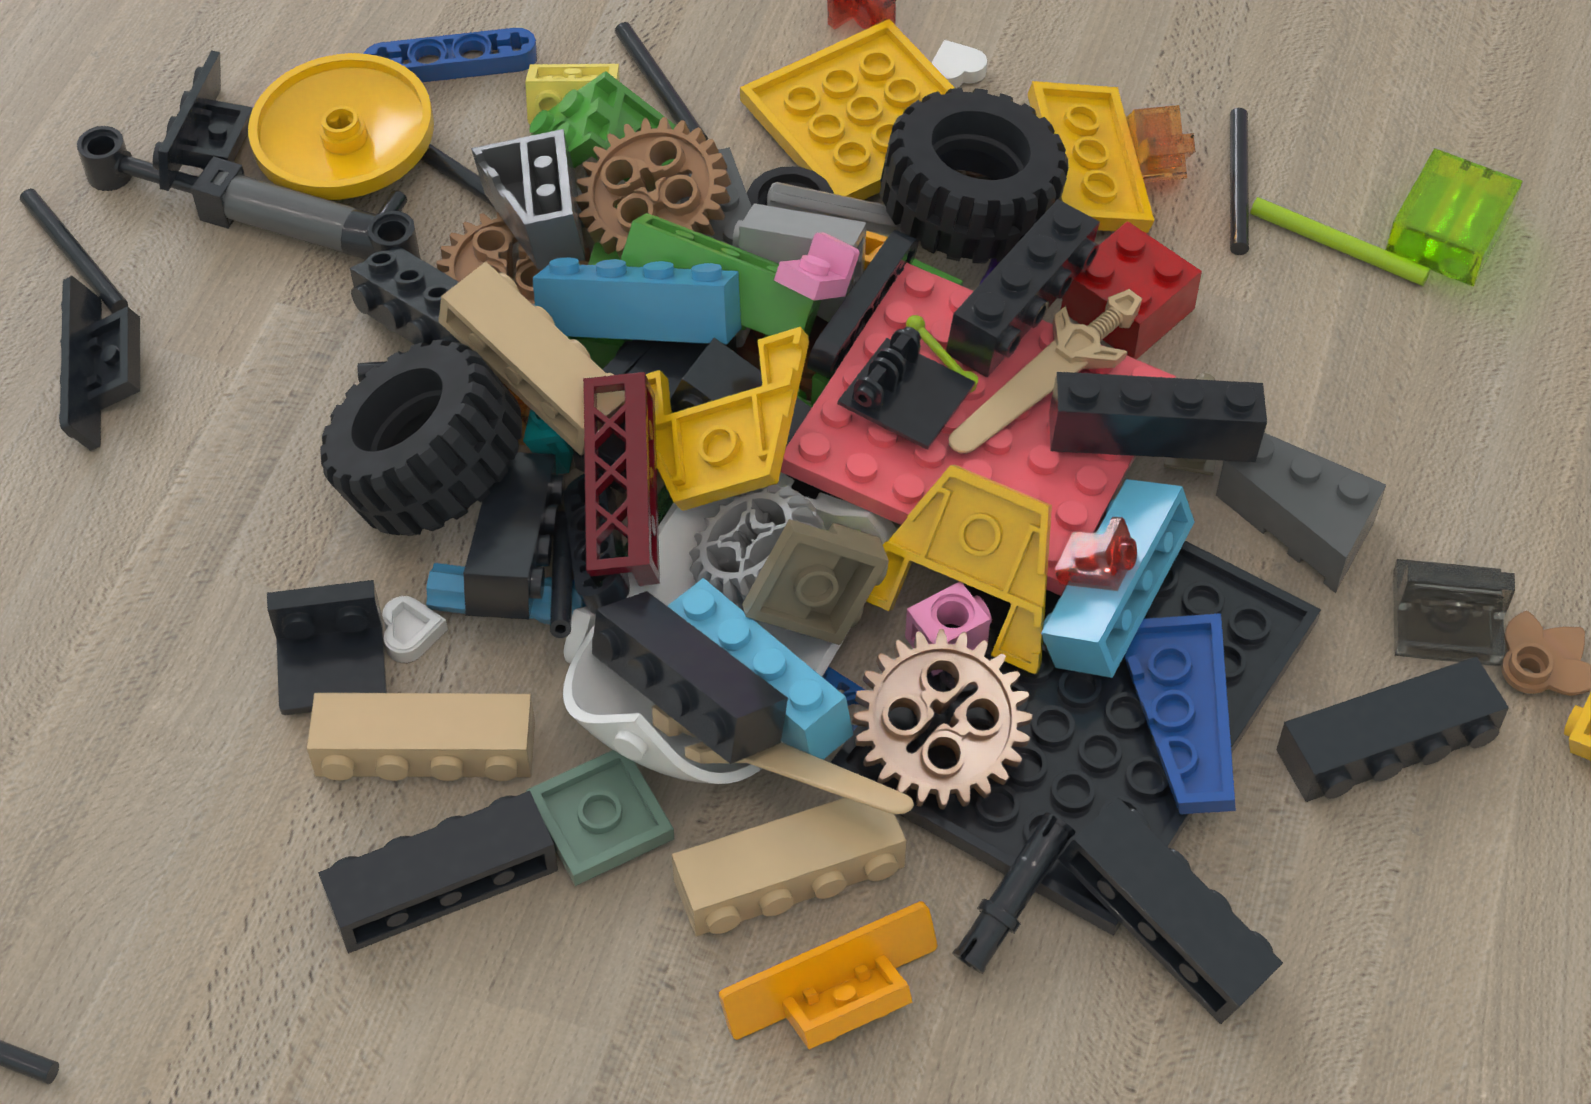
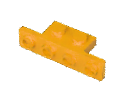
[719,901,938,1050]

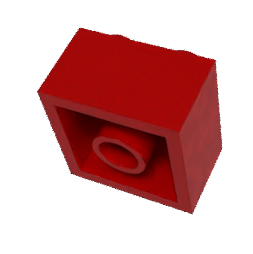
[1061,221,1202,360]

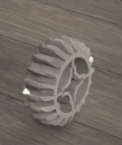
[689,484,827,611]

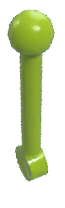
[906,315,978,393]

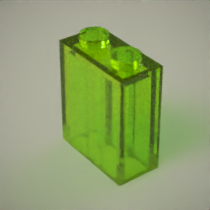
[1386,148,1523,287]

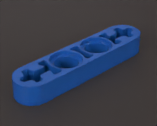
[363,28,538,82]

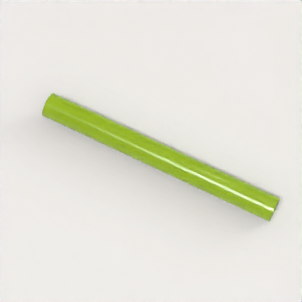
[1250,197,1431,286]

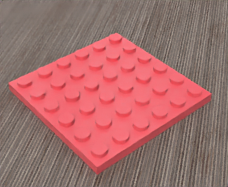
[780,263,1176,596]

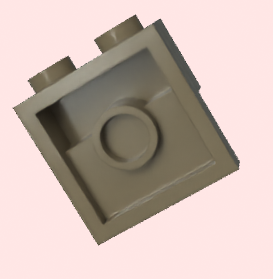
[742,519,889,645]

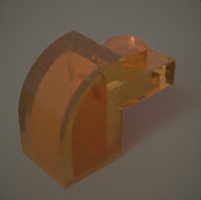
[1126,105,1196,183]

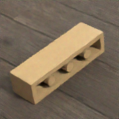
[439,262,625,456]
[307,693,535,781]
[672,798,906,937]

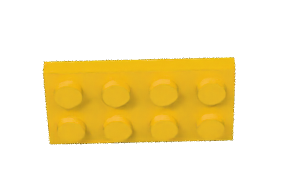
[1027,81,1154,233]

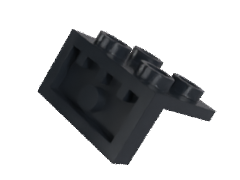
[267,580,387,715]

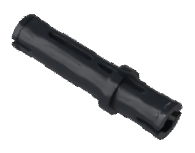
[952,812,1076,974]

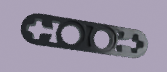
[807,230,919,379]
[563,473,630,614]

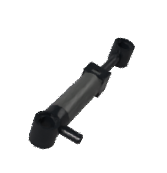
[77,126,421,260]

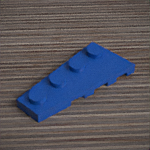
[1124,614,1236,814]

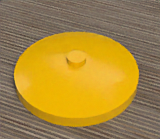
[248,53,434,200]

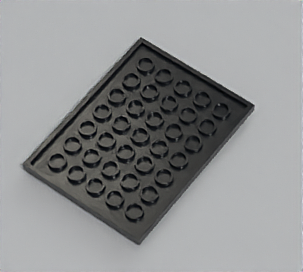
[830,514,1321,936]

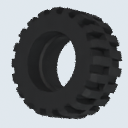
[880,88,1069,264]
[320,340,522,536]

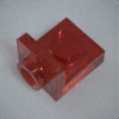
[827,0,896,29]
[1054,517,1137,591]

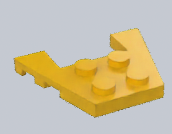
[646,327,809,511]
[866,465,1052,674]

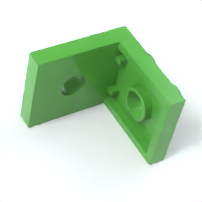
[529,71,676,182]

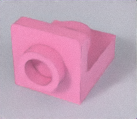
[774,232,860,301]

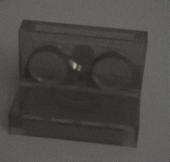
[1393,559,1515,666]

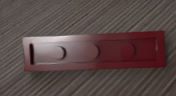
[583,372,660,586]

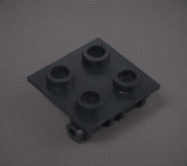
[837,327,976,450]

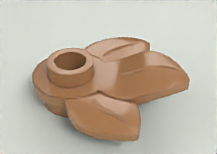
[1501,610,1591,696]

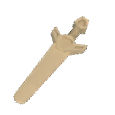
[948,289,1142,454]
[652,705,914,814]

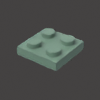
[526,750,675,886]

